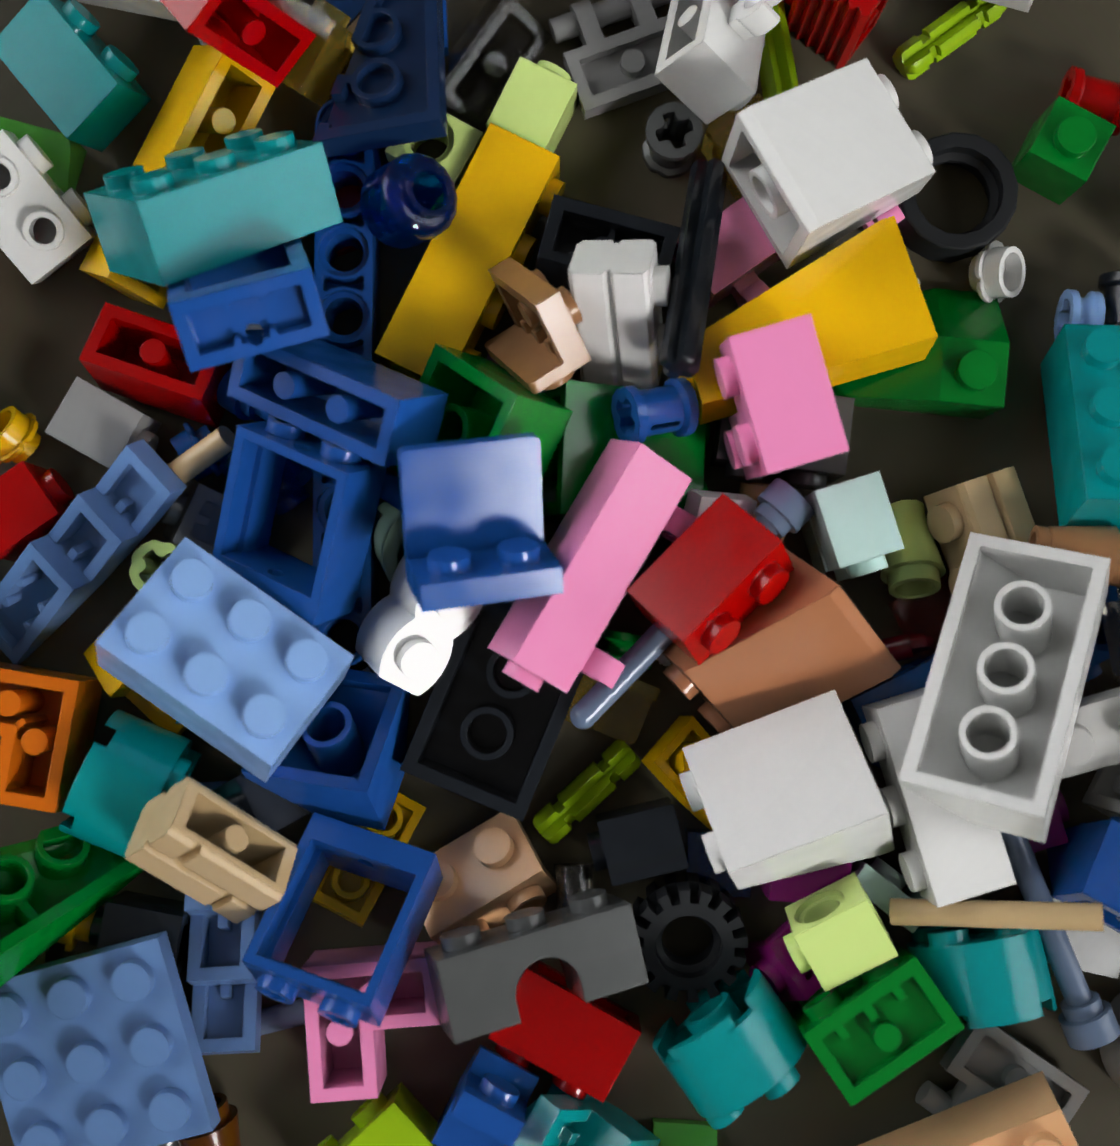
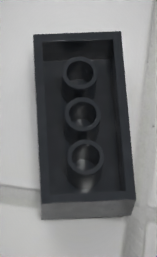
[400,542,583,821]

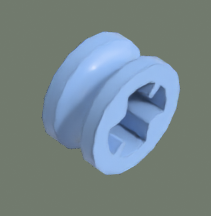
[1054,289,1106,339]

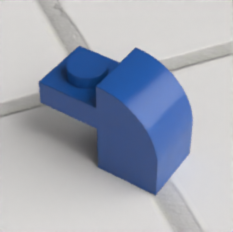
[432,1045,539,1146]

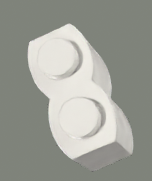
[355,555,483,696]

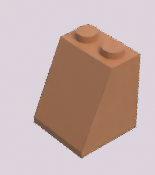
[662,549,902,734]

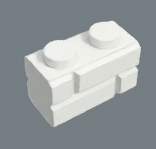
[567,239,671,389]

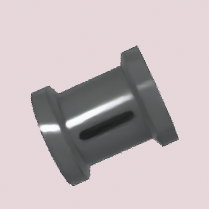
[642,102,703,179]

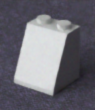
[721,58,936,269]
[679,689,895,890]

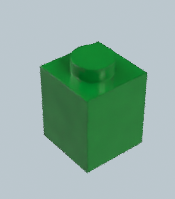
[1012,96,1116,205]

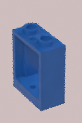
[167,238,330,373]
[212,415,387,627]
[242,812,443,1028]

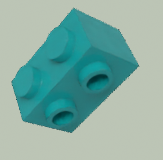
[0,0,151,152]

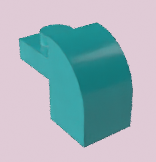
[514,1082,661,1146]

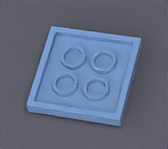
[0,931,221,1146]

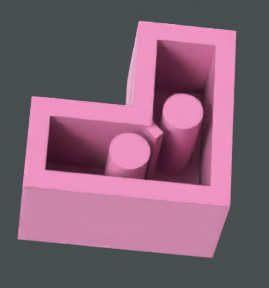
[713,313,850,480]
[301,941,440,1104]

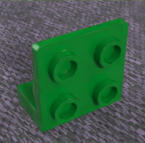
[791,941,965,1107]

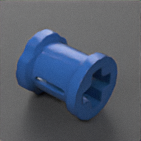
[611,378,699,443]

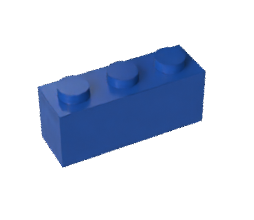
[227,329,448,467]

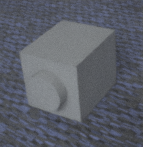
[45,376,162,468]

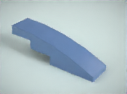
[0,439,187,664]
[184,781,262,1055]

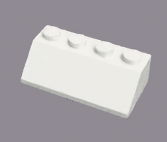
[898,532,1111,843]

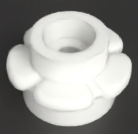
[968,240,1026,303]

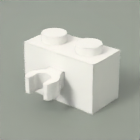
[654,0,782,125]

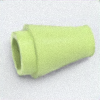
[880,500,946,599]

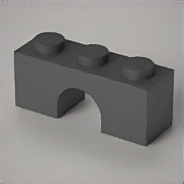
[424,888,649,1044]

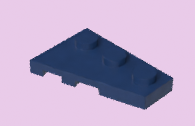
[312,0,447,158]

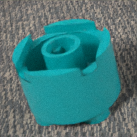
[59,709,203,858]
[906,926,1057,1029]
[652,968,807,1130]

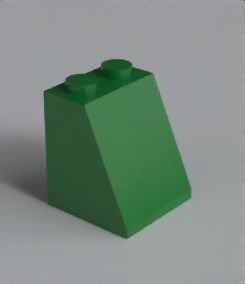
[541,380,710,524]

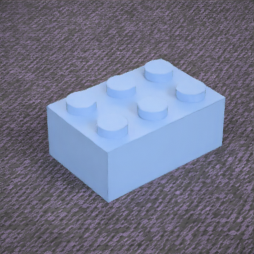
[95,537,354,783]

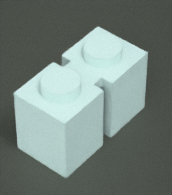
[801,471,904,582]

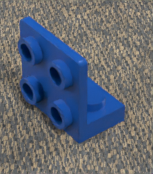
[397,432,564,613]

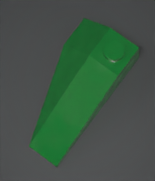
[832,288,1010,419]
[0,826,144,987]

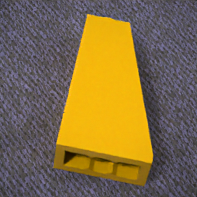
[678,216,938,425]

